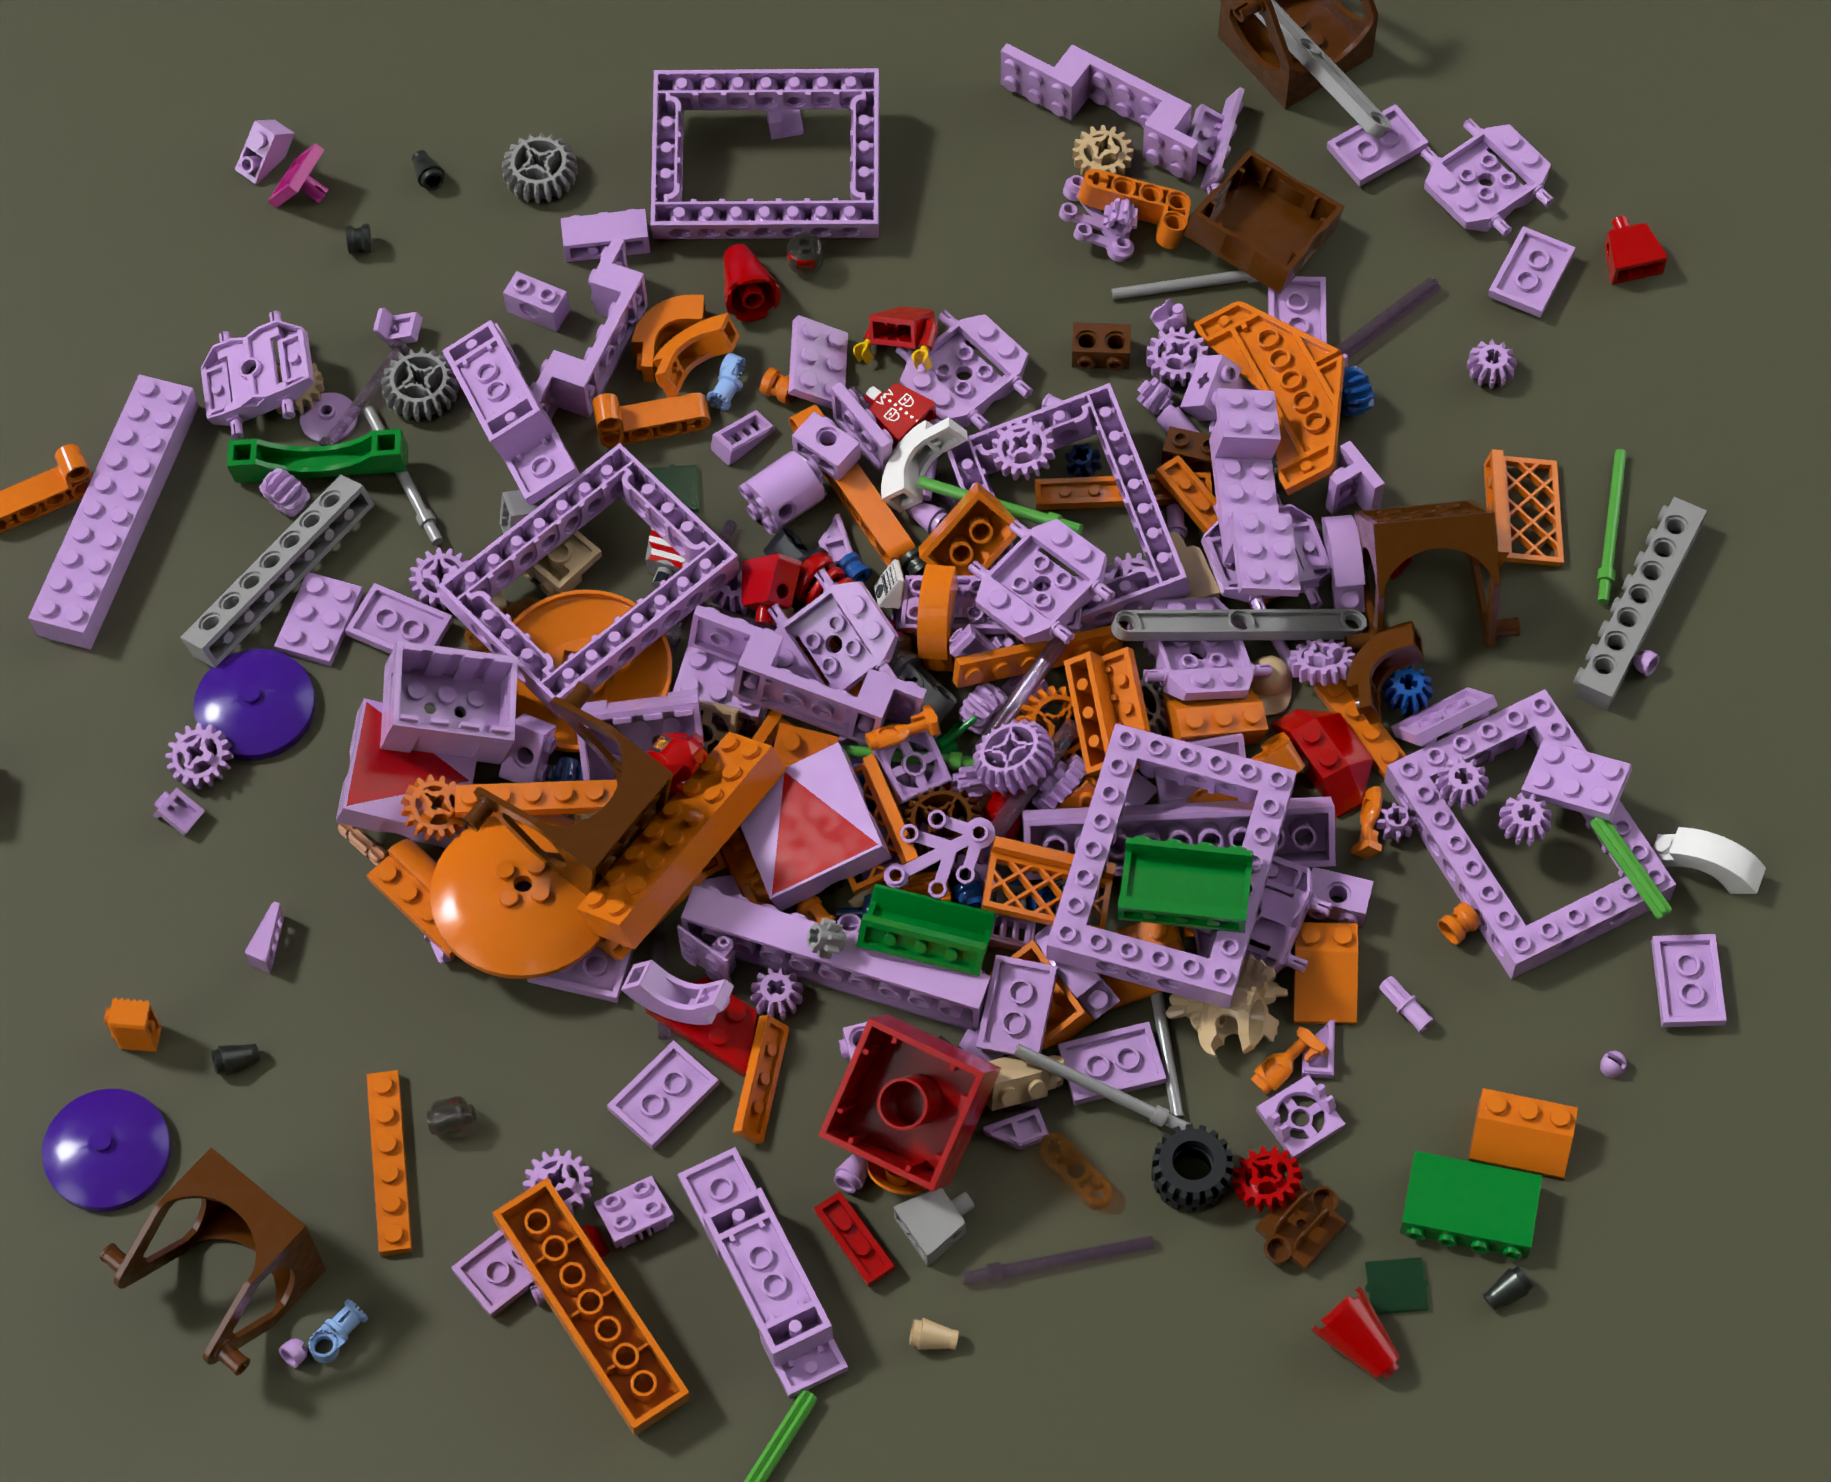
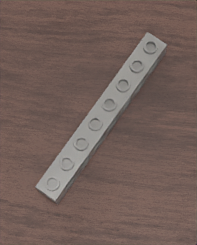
[180,475,375,668]
[1573,497,1707,711]

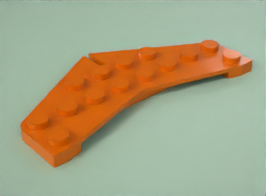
[1193,301,1345,496]

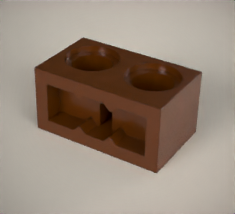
[1072,322,1131,370]
[1161,426,1214,480]

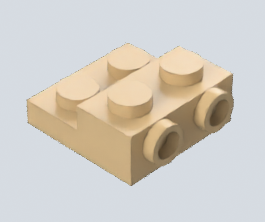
[523,531,602,597]

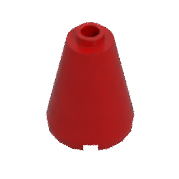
[723,244,781,322]
[1311,1286,1400,1379]

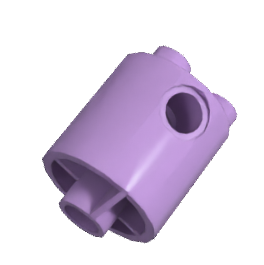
[738,451,825,535]

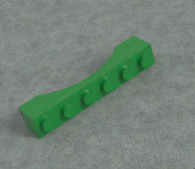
[227,429,409,483]

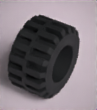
[1151,1124,1233,1213]

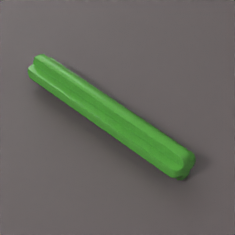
[1590,817,1672,919]
[744,1390,817,1482]

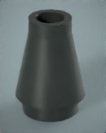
[412,150,444,190]
[211,1043,260,1076]
[1483,1266,1533,1311]

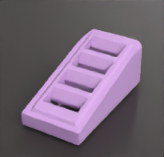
[711,410,775,465]
[245,901,284,973]
[978,908,1036,950]

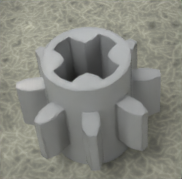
[807,918,846,959]

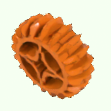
[1016,686,1083,766]

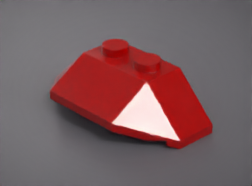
[1271,709,1373,818]

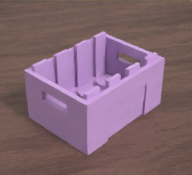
[380,641,518,764]
[577,689,705,797]

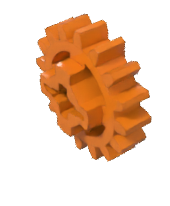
[400,774,464,842]

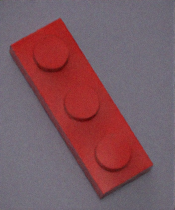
[813,1191,895,1288]

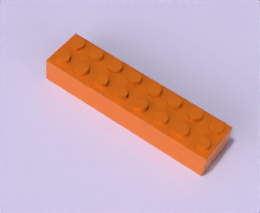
[576,732,786,950]
[492,1177,690,1437]

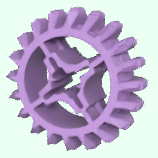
[973,718,1055,795]

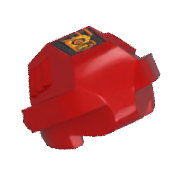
[647,732,708,795]

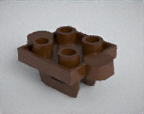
[1255,1184,1347,1271]

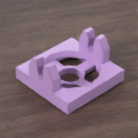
[872,731,953,805]
[1256,1075,1345,1158]

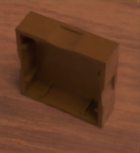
[1185,149,1345,294]

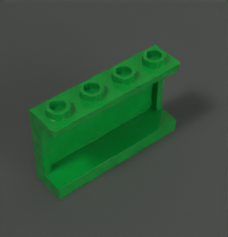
[1118,836,1253,933]
[856,884,996,976]
[1400,1151,1542,1260]

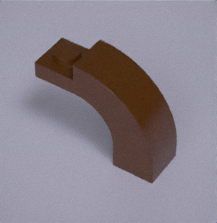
[1346,620,1424,725]

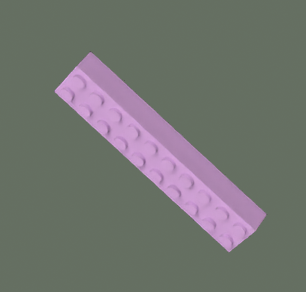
[28,374,199,650]
[1022,797,1336,880]
[681,885,991,1032]

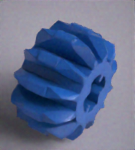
[1341,366,1375,417]
[1381,664,1433,716]

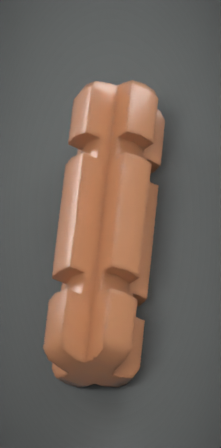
[337,823,388,866]

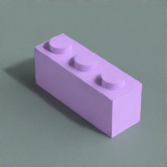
[561,209,650,262]

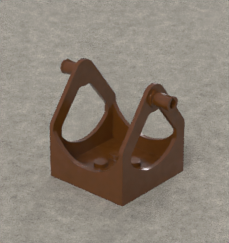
[1218,0,1378,109]
[1344,500,1521,652]
[462,681,673,896]
[99,1147,326,1376]

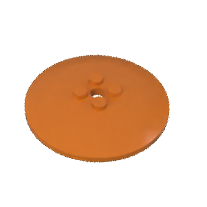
[513,589,673,753]
[430,815,603,979]

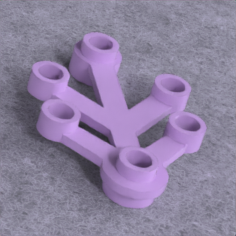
[1059,175,1134,262]
[884,810,995,899]

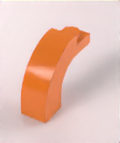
[632,295,706,382]
[653,313,740,398]
[917,564,959,672]

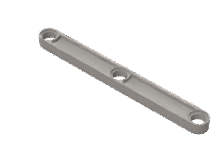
[1255,0,1391,138]
[1111,609,1367,641]

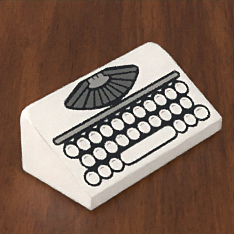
[874,559,905,609]

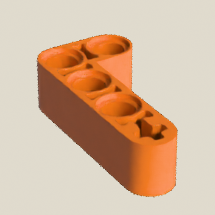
[1078,169,1191,249]
[592,393,711,447]
[0,444,93,533]
[1187,732,1305,803]

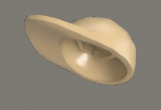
[1250,655,1292,716]

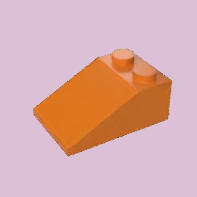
[1292,922,1358,1025]

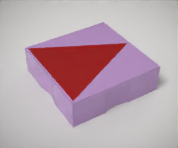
[336,698,477,848]
[740,742,892,911]

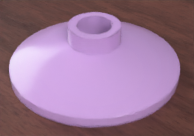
[300,393,358,444]

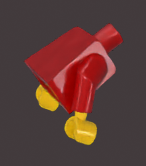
[853,306,938,371]

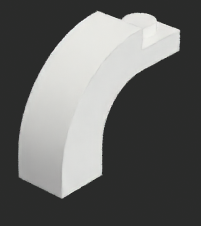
[881,417,968,513]
[1653,827,1766,894]

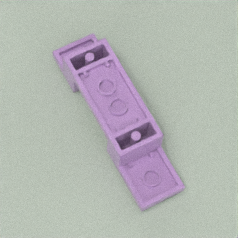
[1001,43,1199,182]
[530,237,648,419]
[442,320,580,506]
[1209,388,1301,597]
[688,605,927,745]
[678,1147,848,1399]

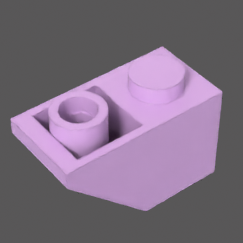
[235,119,295,184]

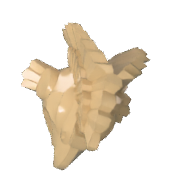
[1165,955,1288,1058]

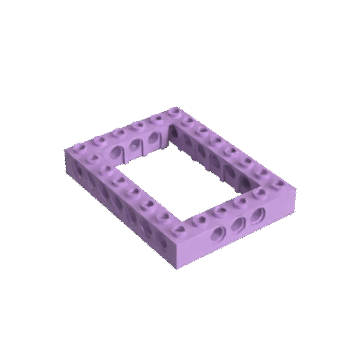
[650,68,880,239]
[947,383,1191,645]
[438,443,740,718]
[1384,689,1676,979]
[1046,723,1297,1009]

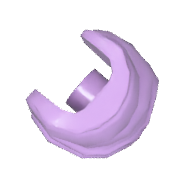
[1150,299,1187,333]

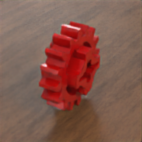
[1232,1146,1303,1213]

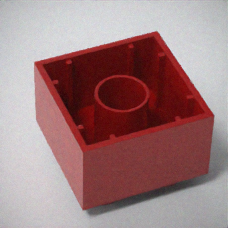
[818,1014,1001,1191]

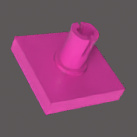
[268,143,329,208]

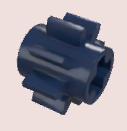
[1065,442,1102,477]
[547,757,583,782]

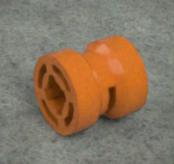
[759,367,794,405]
[1437,902,1481,945]

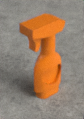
[864,704,940,751]
[1350,786,1384,859]
[1250,1027,1329,1095]

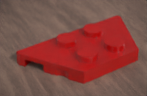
[645,977,757,1078]

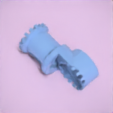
[706,353,746,411]
[308,1299,368,1363]

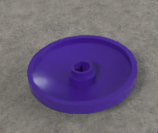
[194,649,316,761]
[42,1089,171,1212]

